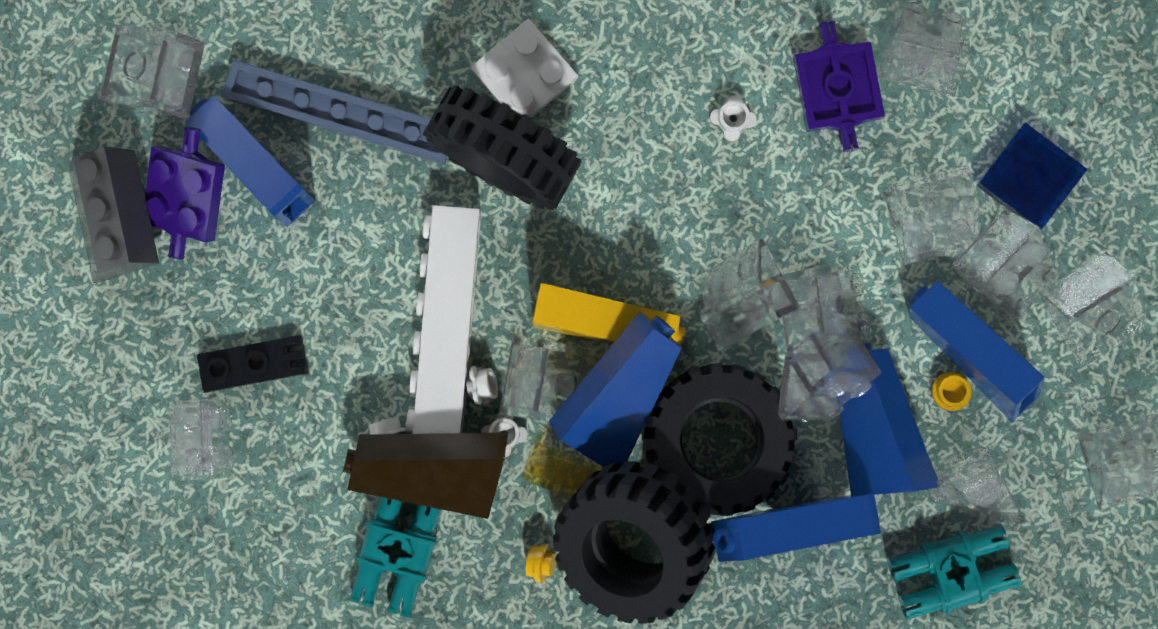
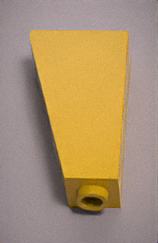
[532,283,686,348]

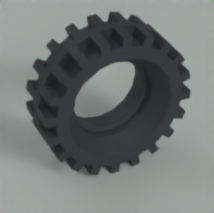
[423,85,581,210]

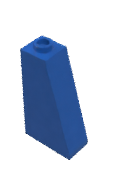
[185,95,315,227]
[910,281,1045,422]
[549,311,682,467]
[832,343,939,495]
[711,493,881,562]

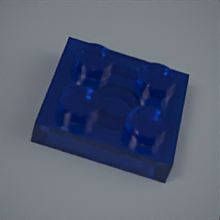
[976,122,1087,232]

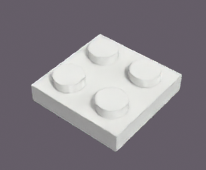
[470,18,578,118]

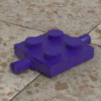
[793,21,885,152]
[145,127,225,260]

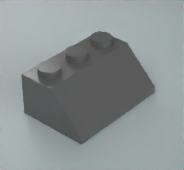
[69,146,159,283]

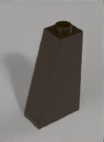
[343,433,508,519]

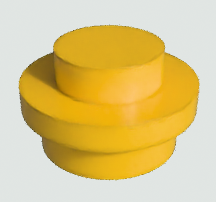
[931,372,972,411]
[525,543,556,583]

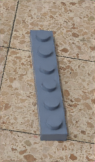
[222,60,448,165]

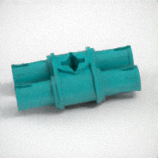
[348,497,441,617]
[887,524,1022,621]

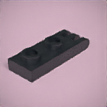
[197,335,309,393]

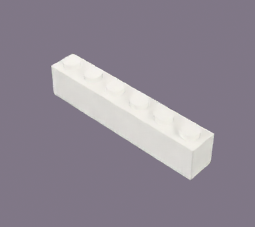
[406,205,481,434]

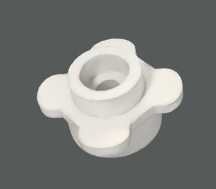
[710,95,756,142]
[466,366,498,405]
[481,411,528,457]
[368,417,406,434]

